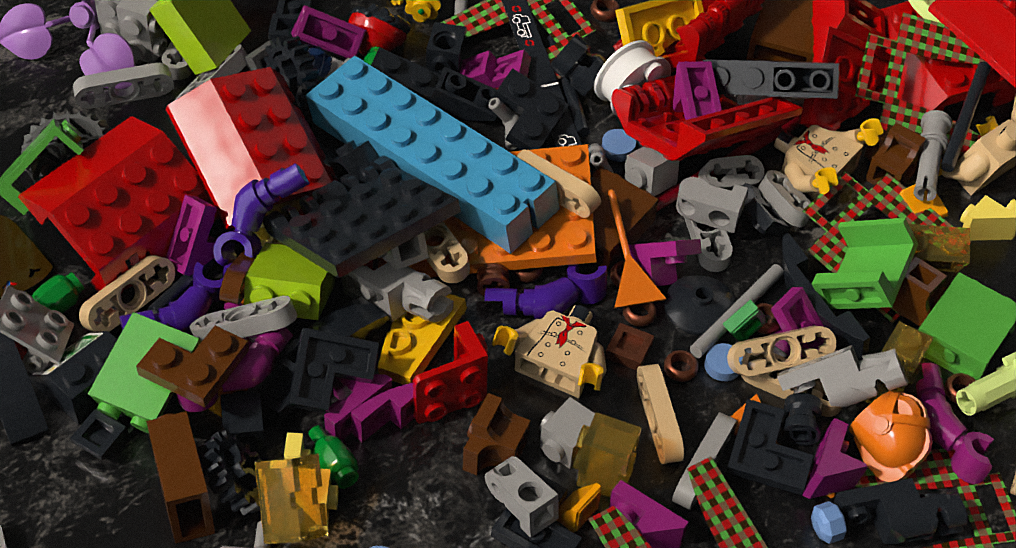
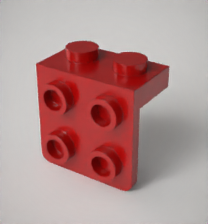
[413,321,488,424]

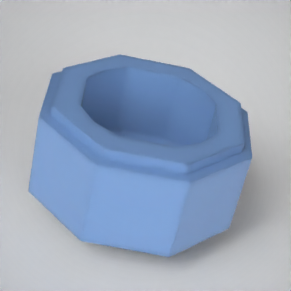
[811,501,847,544]

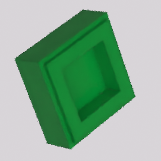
[723,299,768,342]

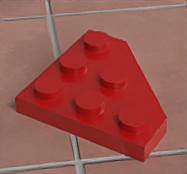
[800,26,891,131]

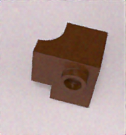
[864,122,926,186]
[890,257,947,326]
[463,393,531,475]

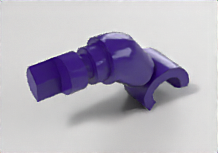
[213,163,310,266]
[119,262,232,334]
[484,264,607,319]

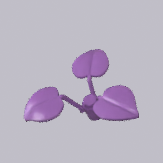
[0,0,139,89]

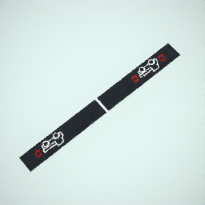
[501,0,593,175]

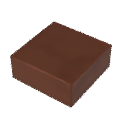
[605,323,654,371]

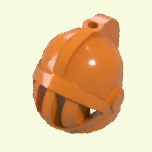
[848,391,933,483]

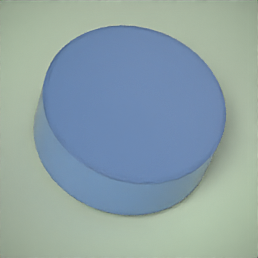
[601,129,636,162]
[704,343,743,381]

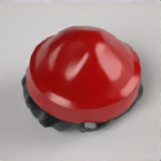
[348,4,411,56]

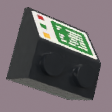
[28,331,118,425]

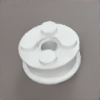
[594,40,671,116]

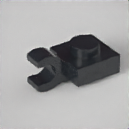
[743,183,791,238]

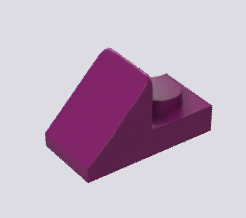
[673,61,722,120]
[166,195,217,276]
[629,239,702,286]
[771,287,824,357]
[324,374,392,440]
[802,418,868,499]
[609,480,688,548]

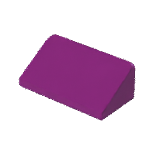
[291,5,366,60]

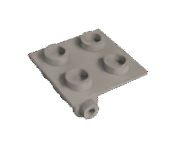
[0,285,74,373]

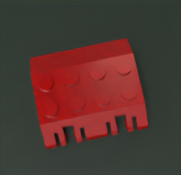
[613,0,765,73]
[928,0,1016,88]
[880,1,1016,111]
[166,67,339,229]
[611,75,803,161]
[18,116,220,294]

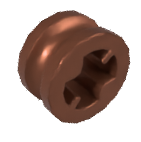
[477,263,510,296]

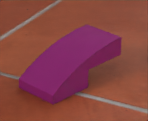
[460,49,531,88]
[350,383,415,443]

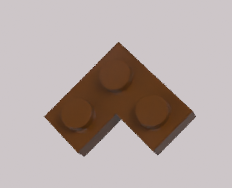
[136,325,249,408]

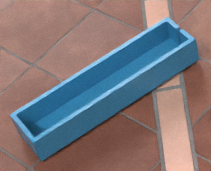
[305,55,560,254]

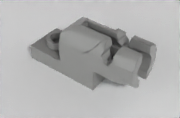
[341,262,454,323]
[777,345,908,407]

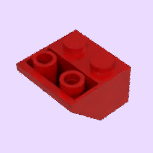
[812,0,886,53]

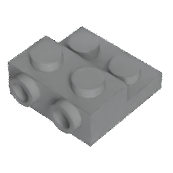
[94,0,168,63]

